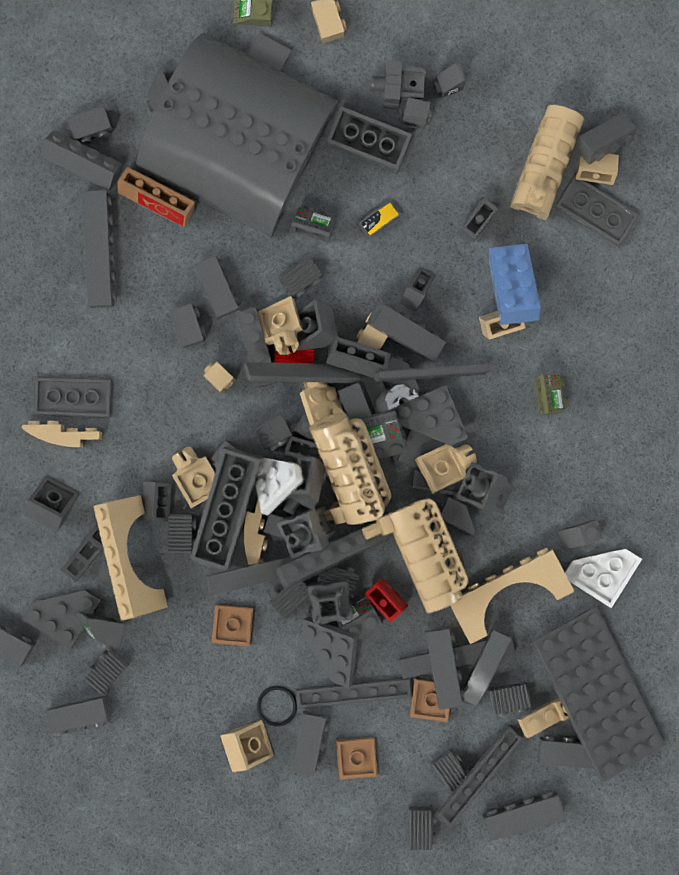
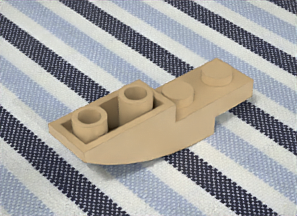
[22,421,102,448]
[244,499,268,565]
[518,697,569,738]

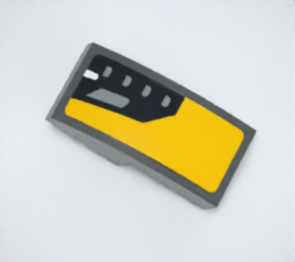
[357,200,402,240]

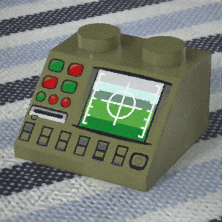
[233,0,273,27]
[534,374,567,416]

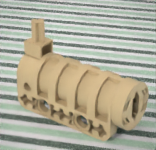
[510,105,584,220]
[310,413,391,525]
[362,499,468,613]

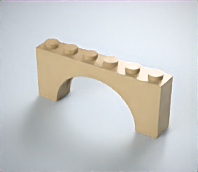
[94,495,168,620]
[450,547,574,644]

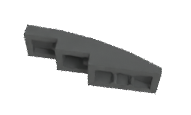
[61,524,104,583]
[463,629,511,706]

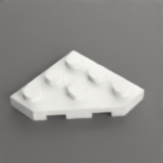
[255,458,303,515]
[565,549,642,608]

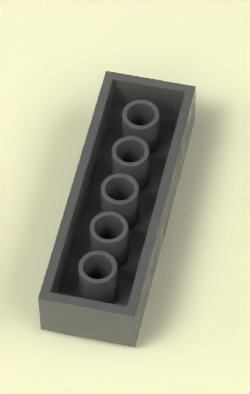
[190,446,263,571]

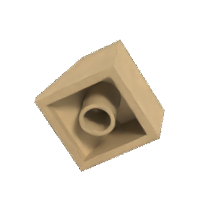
[220,720,274,772]

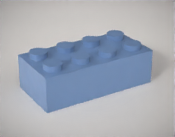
[489,244,541,325]

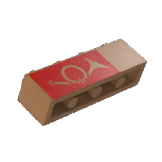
[118,167,195,228]

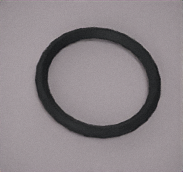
[257,686,297,727]

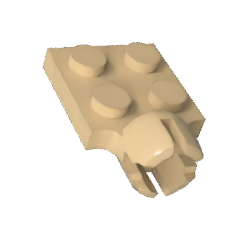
[257,296,303,355]
[300,382,344,426]
[415,444,477,494]
[172,447,215,508]

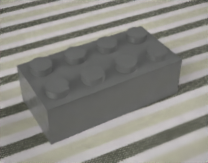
[326,106,412,174]

